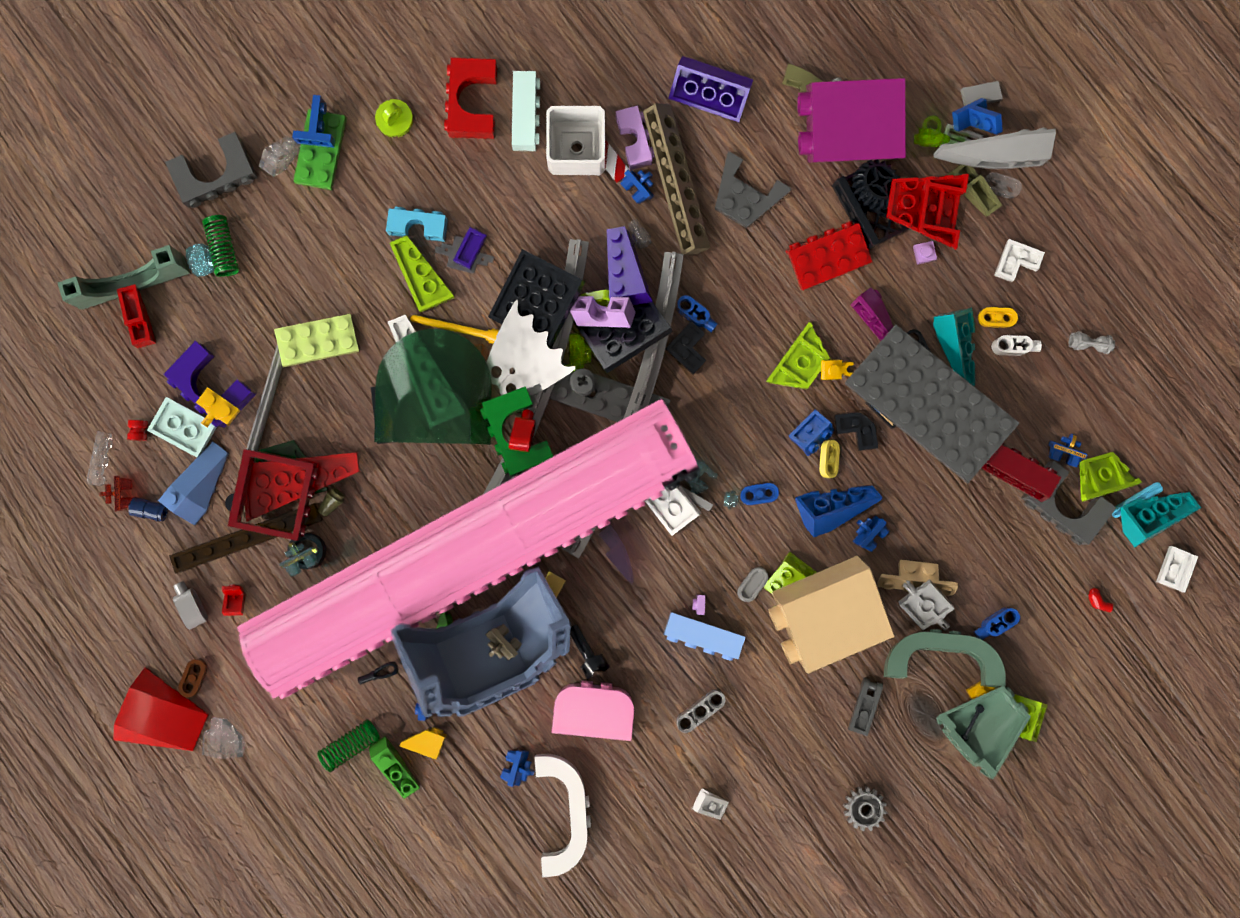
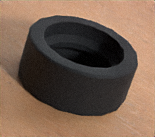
[287,533,327,569]

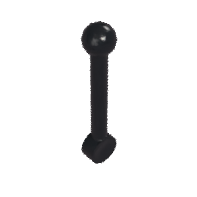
[961,704,984,742]

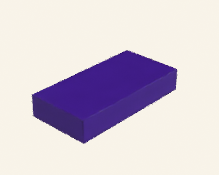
[453,227,487,270]

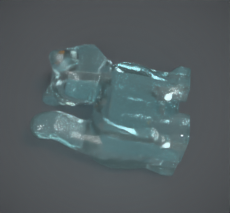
[685,455,718,494]

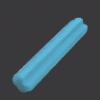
[1112,482,1163,518]

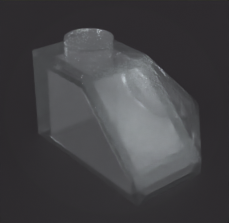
[202,717,245,759]

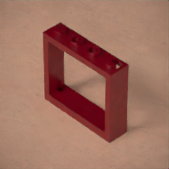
[228,449,319,541]

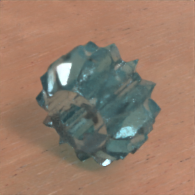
[186,243,214,277]

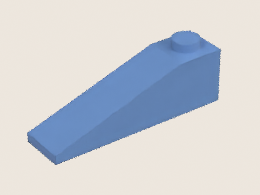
[158,442,229,525]

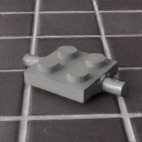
[898,579,954,630]

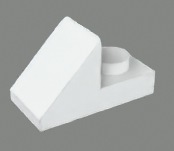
[692,789,729,820]

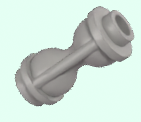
[1069,331,1115,354]

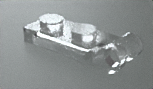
[87,431,113,486]

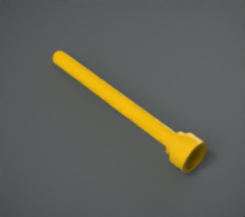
[410,315,499,344]

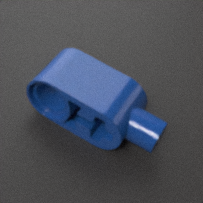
[677,295,718,333]
[973,608,1020,640]

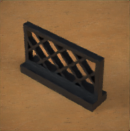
[832,172,909,250]

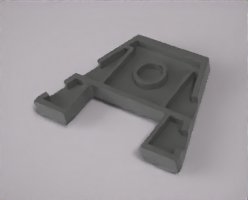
[715,151,792,229]

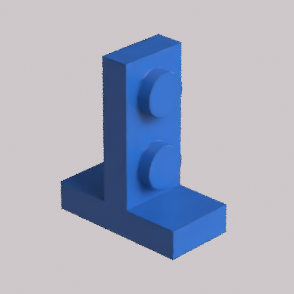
[292,95,335,148]
[952,98,1003,135]

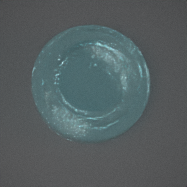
[723,490,738,509]

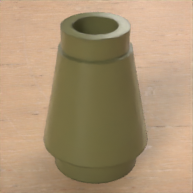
[318,488,345,517]

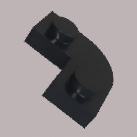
[834,413,878,451]

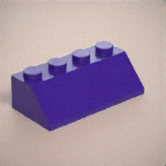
[668,56,753,122]

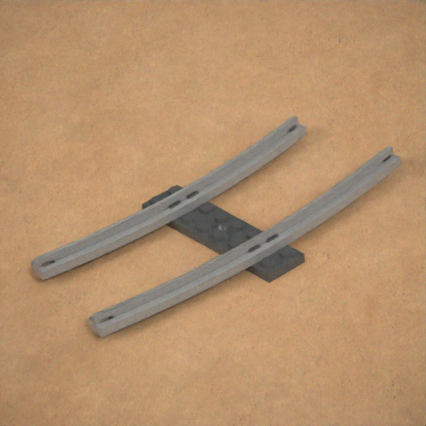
[483,239,684,558]

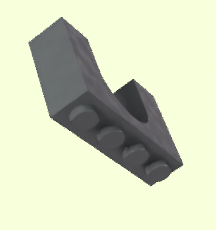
[165,132,258,208]
[1021,461,1116,545]

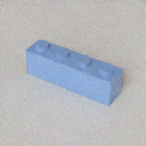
[664,612,745,661]

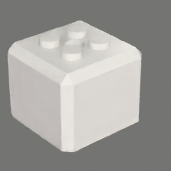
[546,106,605,175]

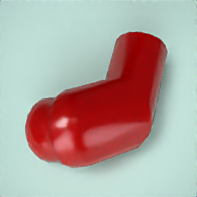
[1088,588,1113,613]

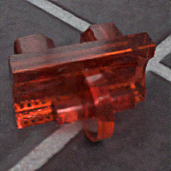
[99,476,132,512]

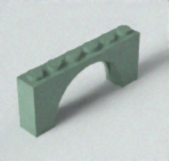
[57,245,190,310]

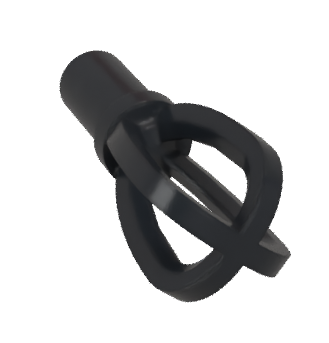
[357,662,399,685]

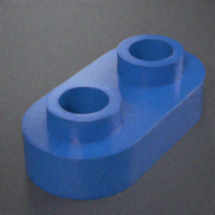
[740,483,779,505]

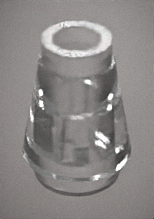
[628,219,652,249]

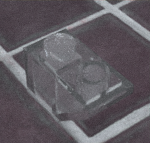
[259,136,301,177]

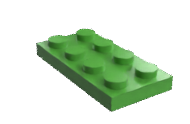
[293,109,346,190]

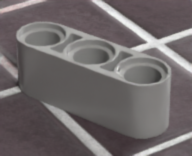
[676,689,726,733]

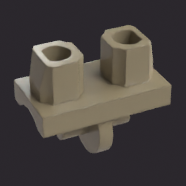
[485,624,522,660]

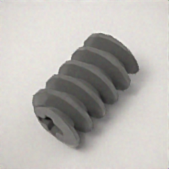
[570,369,596,396]

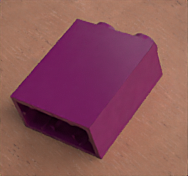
[797,78,905,163]

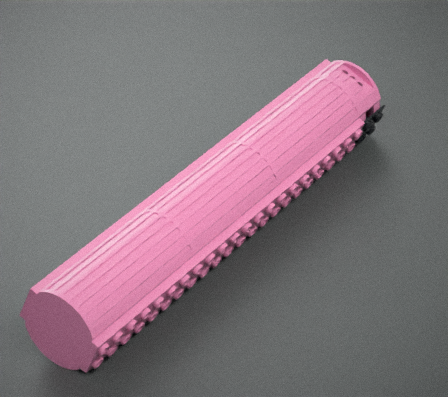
[237,399,700,699]

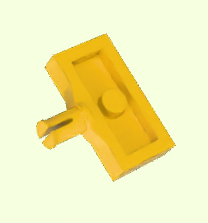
[196,387,241,428]

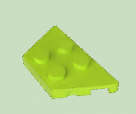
[766,322,830,389]
[1080,452,1142,502]

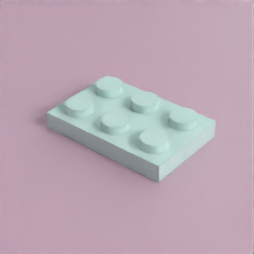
[147,397,217,457]

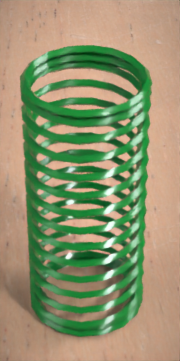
[202,215,239,277]
[317,719,380,772]

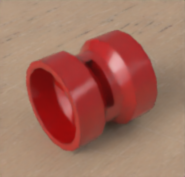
[127,420,148,441]

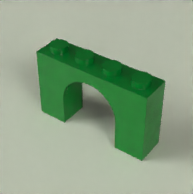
[480,386,553,477]

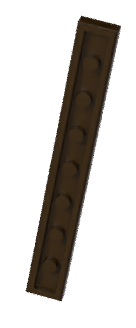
[169,503,322,574]

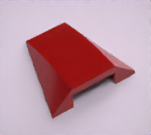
[886,174,969,250]
[113,667,209,751]

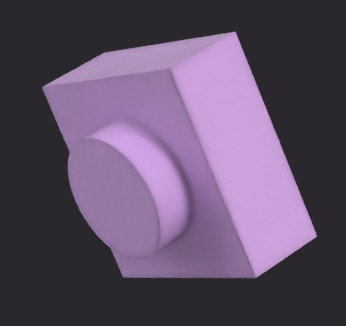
[913,241,937,265]
[692,595,705,615]

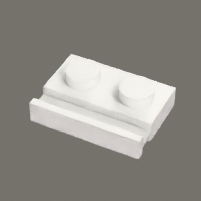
[1156,546,1198,592]

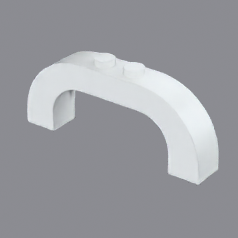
[535,754,591,877]

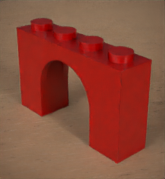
[444,58,498,139]

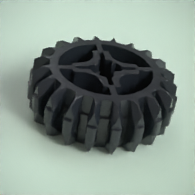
[852,159,901,211]

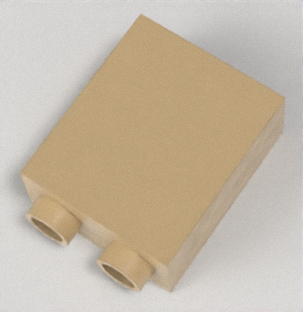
[768,556,894,674]

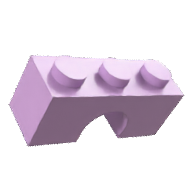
[616,106,655,170]
[570,296,635,328]

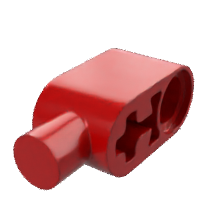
[509,409,536,452]

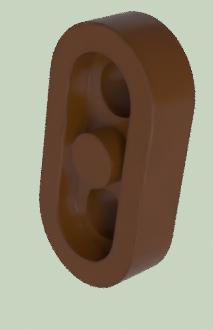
[178,659,208,697]

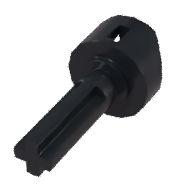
[570,624,610,680]

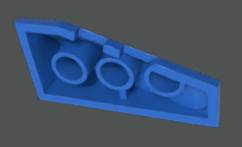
[795,486,882,537]

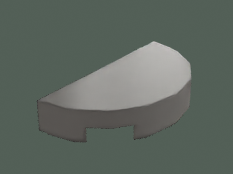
[681,486,713,511]

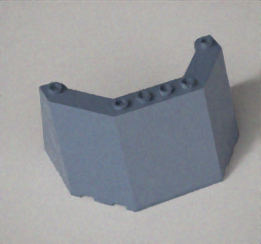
[391,567,570,717]

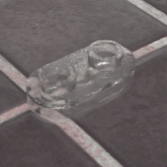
[984,172,1022,199]

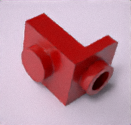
[222,584,246,616]

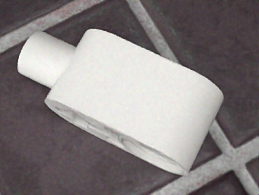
[991,335,1042,356]

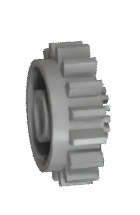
[843,786,887,831]

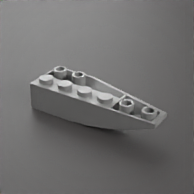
[933,127,1056,169]

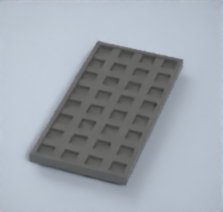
[845,325,1020,484]

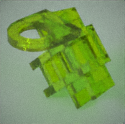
[914,116,951,147]
[564,334,591,373]

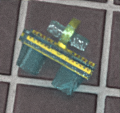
[279,542,318,577]

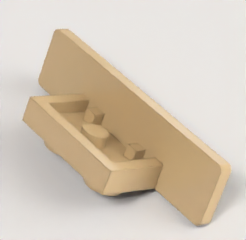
[877,560,958,596]

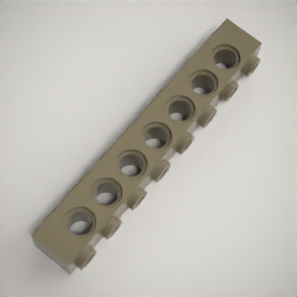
[643,103,710,255]

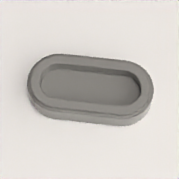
[737,567,768,602]

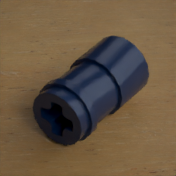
[128,497,168,522]

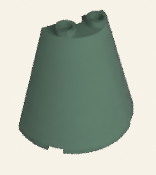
[936,686,1031,779]

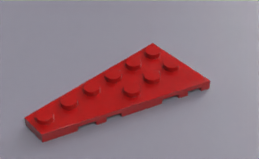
[245,452,360,522]

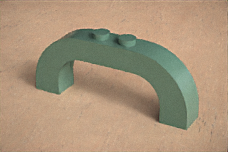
[884,629,1006,688]

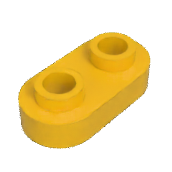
[978,307,1018,328]

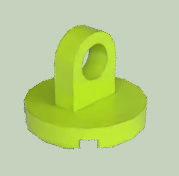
[375,99,413,137]

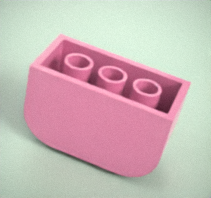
[552,680,634,741]

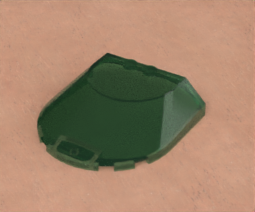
[374,329,492,445]

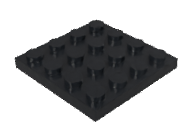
[488,249,586,349]
[574,302,673,373]

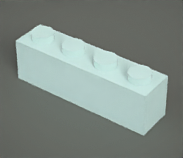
[512,71,540,151]

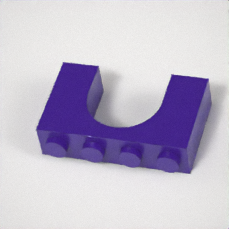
[163,341,256,428]

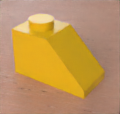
[400,727,447,759]

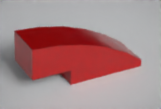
[117,284,156,348]

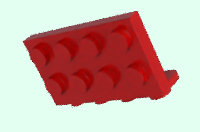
[785,221,872,290]

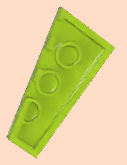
[390,235,455,313]

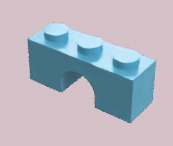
[386,207,448,242]

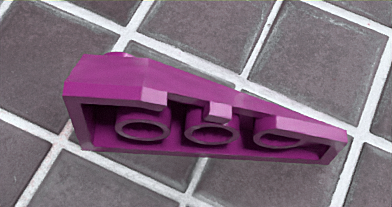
[850,287,893,341]

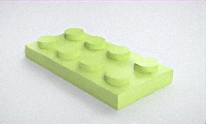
[274,314,359,367]

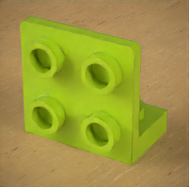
[764,551,817,594]
[1013,694,1047,742]

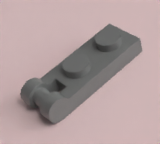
[848,677,883,736]

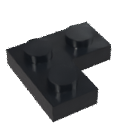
[665,321,706,375]

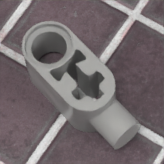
[173,581,208,630]

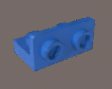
[789,409,834,456]

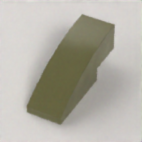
[782,63,823,92]
[948,165,1002,217]

